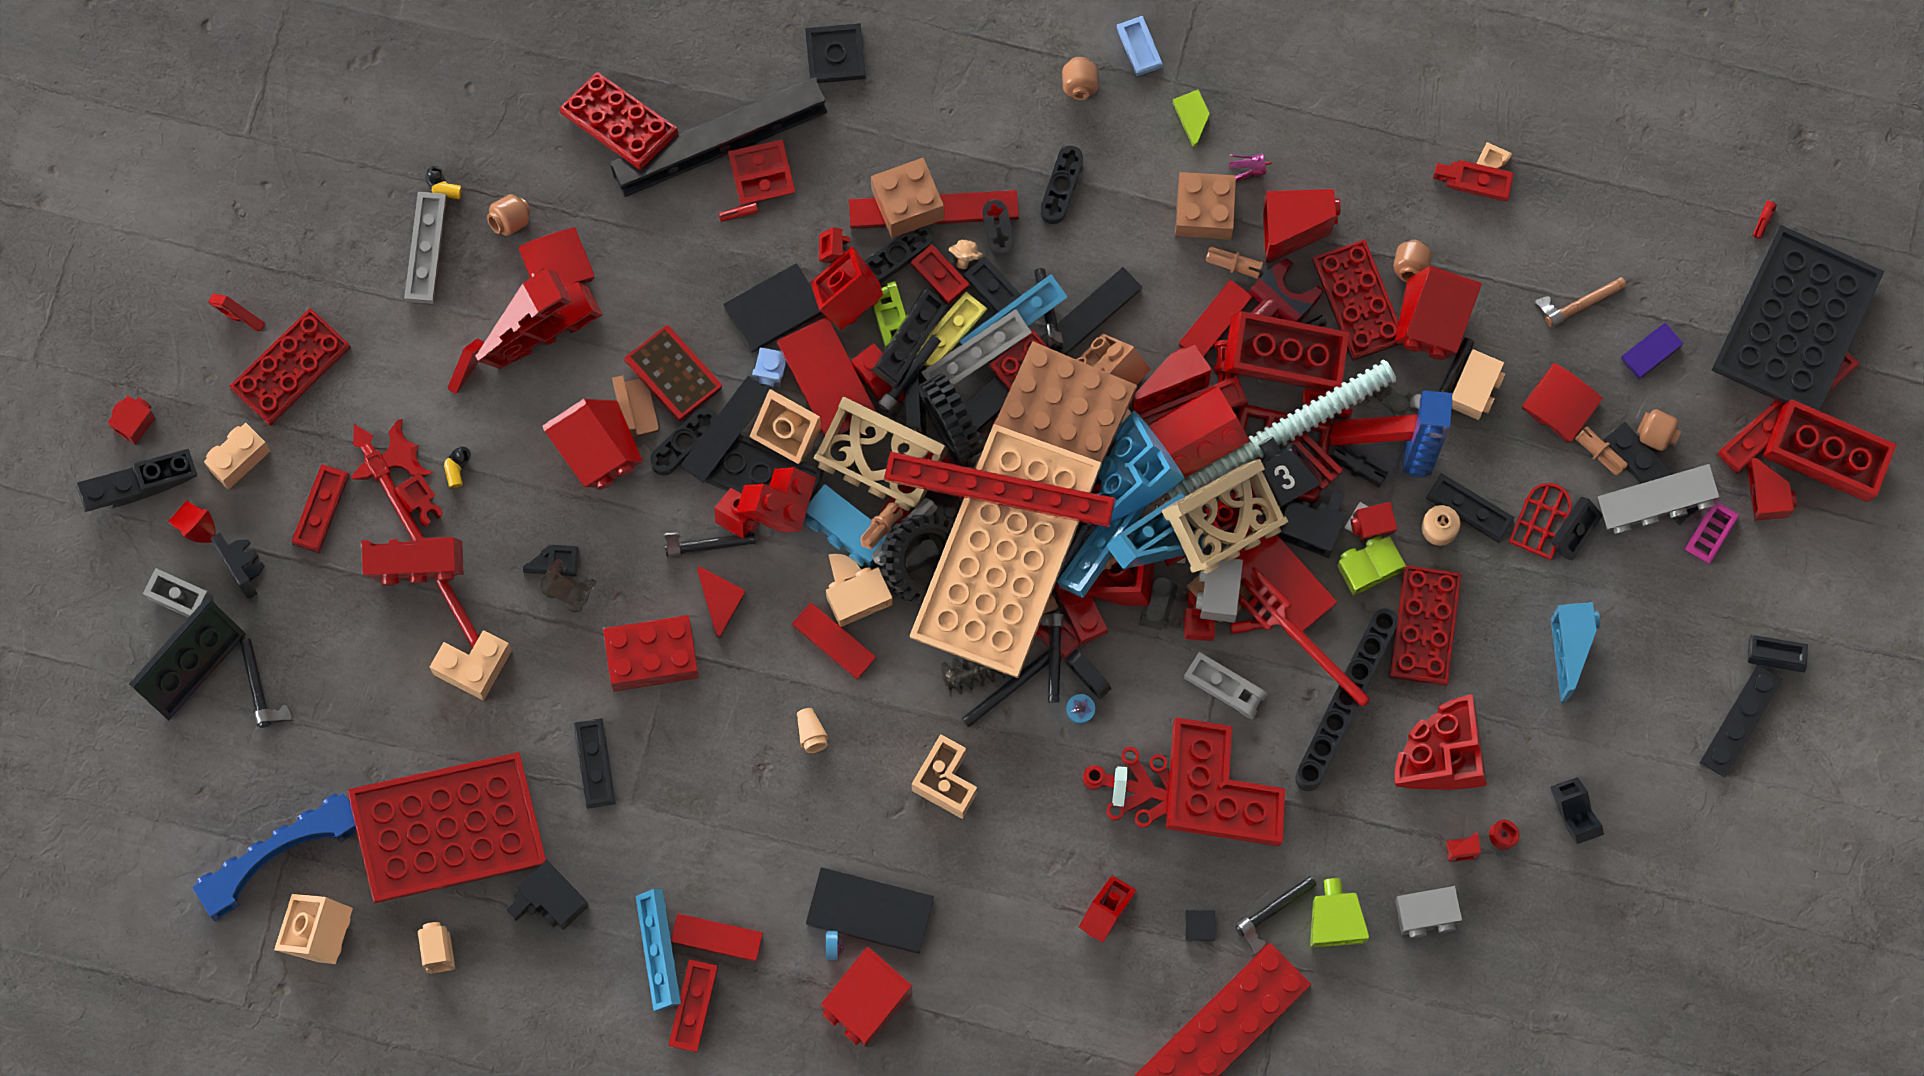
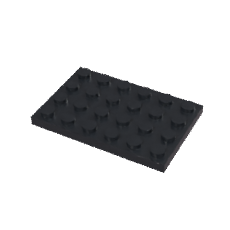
[1711,225,1885,411]

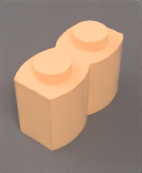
[418,922,455,974]

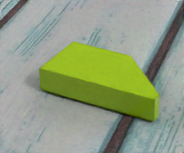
[1172,89,1210,147]

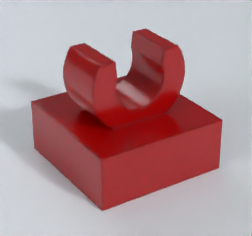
[819,227,851,263]

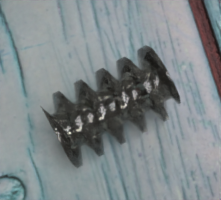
[941,658,1005,698]

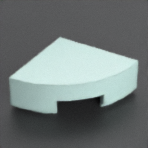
[1112,766,1127,807]

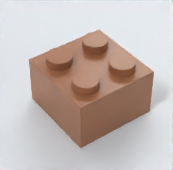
[871,158,944,238]
[1175,172,1236,240]

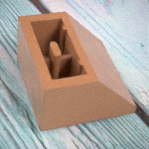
[1076,333,1151,385]

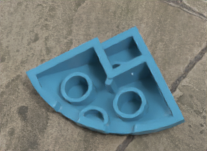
[1097,411,1184,521]

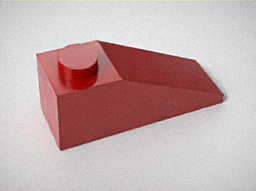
[1132,345,1212,414]

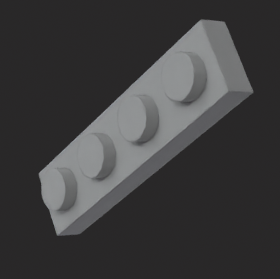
[404,192,447,304]
[921,309,1032,385]

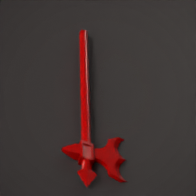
[351,418,479,648]

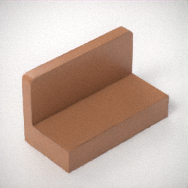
[612,375,659,437]

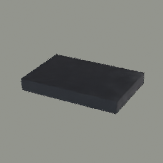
[723,263,823,353]

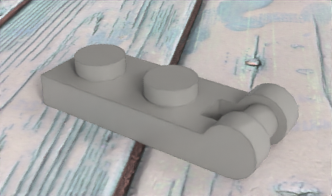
[1184,652,1268,719]

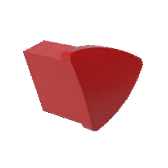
[168,500,216,543]

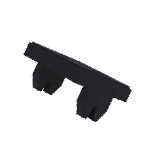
[211,533,264,599]

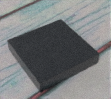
[805,23,866,83]

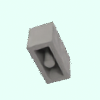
[1196,559,1243,623]
[143,568,214,618]
[1394,886,1462,938]

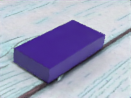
[1621,323,1684,379]

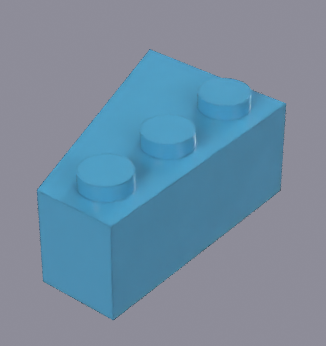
[1106,492,1210,569]

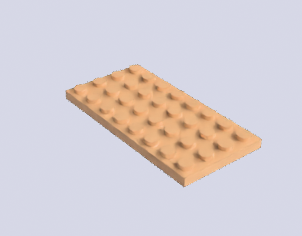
[909,424,1102,678]

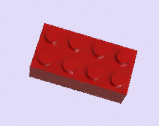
[1223,311,1349,391]
[1763,399,1897,502]

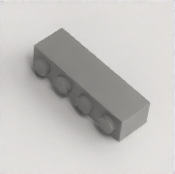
[1598,464,1720,535]

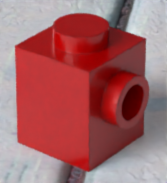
[107,395,155,445]
[714,488,759,539]
[1350,502,1397,542]

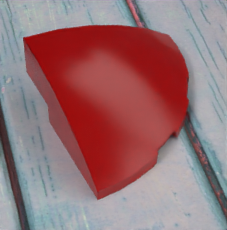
[1395,694,1487,790]

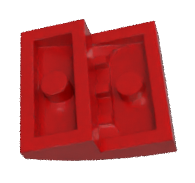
[728,139,795,205]
[518,227,595,286]
[1521,363,1603,442]

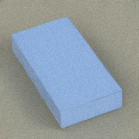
[1117,16,1163,77]

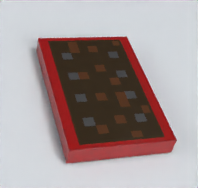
[624,324,723,422]

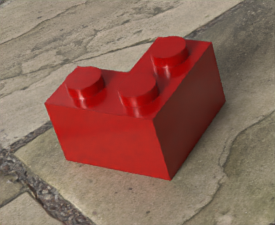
[736,467,816,533]

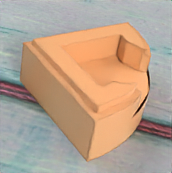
[1477,142,1512,169]
[828,554,861,581]

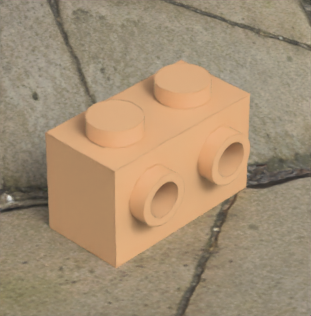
[1451,349,1506,420]
[204,423,270,490]
[826,567,893,627]

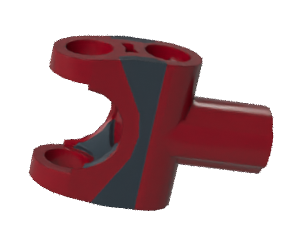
[1249,258,1324,323]

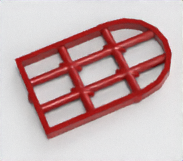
[1508,483,1572,560]

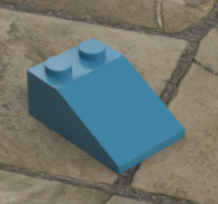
[1550,602,1600,703]

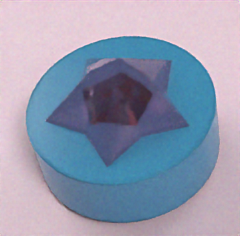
[1066,694,1095,725]
[826,931,844,960]

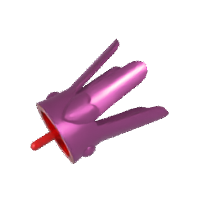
[1228,153,1272,182]

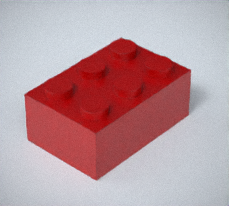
[603,615,699,692]

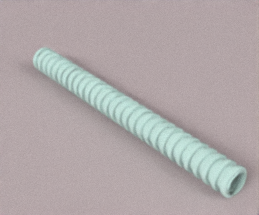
[1166,360,1396,498]

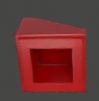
[1446,832,1481,862]

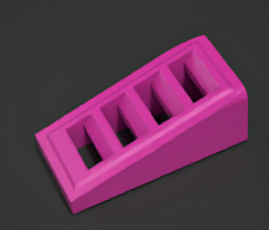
[1685,501,1739,564]

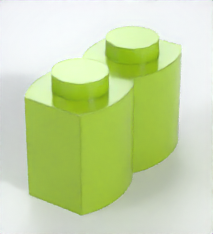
[1337,536,1406,596]

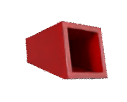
[1263,189,1341,263]
[1395,266,1482,360]
[543,399,643,490]
[821,946,912,1047]

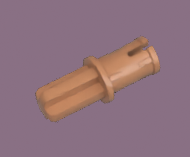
[1206,246,1263,279]
[1575,426,1627,475]
[860,502,903,550]

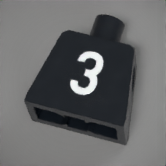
[1259,436,1323,507]

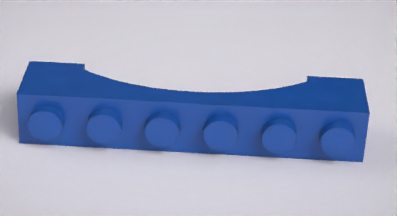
[1402,390,1453,478]
[192,793,357,921]

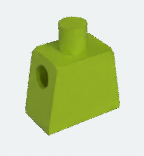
[1310,878,1369,948]

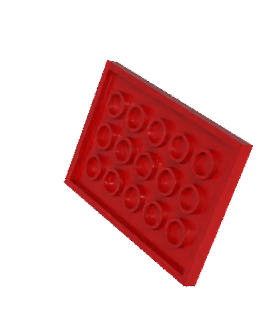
[347,752,546,904]

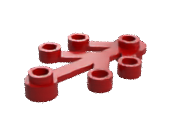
[1083,747,1170,828]

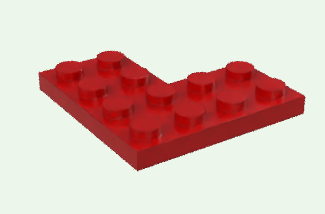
[1166,717,1285,846]

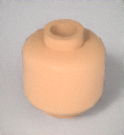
[1421,505,1461,546]

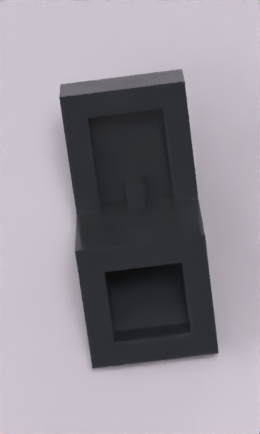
[1551,777,1604,844]

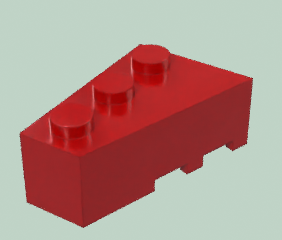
[361,537,464,586]

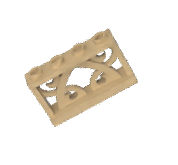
[813,397,949,511]
[1161,459,1288,574]

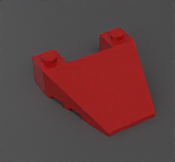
[476,268,603,369]

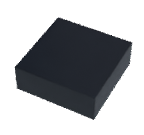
[1185,910,1215,941]

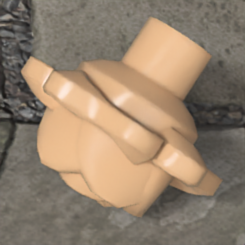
[948,240,983,269]

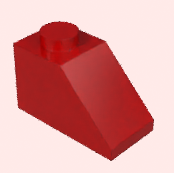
[852,343,905,403]
[1746,458,1797,521]
[1078,875,1137,942]

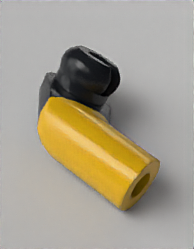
[425,166,462,199]
[444,446,471,489]

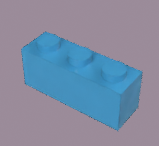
[804,484,886,568]

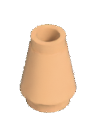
[797,708,829,753]

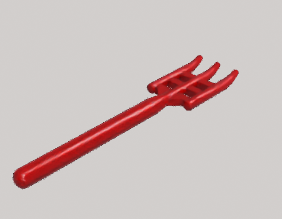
[1238,567,1370,706]

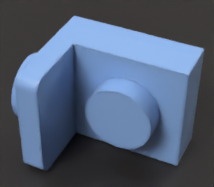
[752,347,787,389]

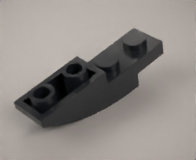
[77,449,197,512]

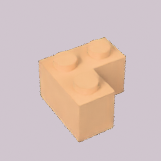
[430,630,512,701]
[912,734,977,819]

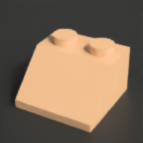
[749,389,821,464]
[274,894,353,964]

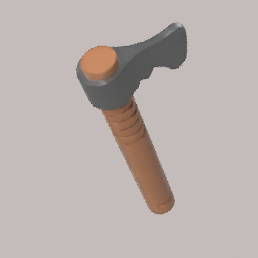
[1535,277,1627,328]

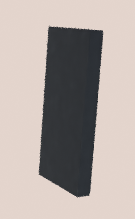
[705,434,825,502]
[129,597,246,721]
[806,867,934,954]

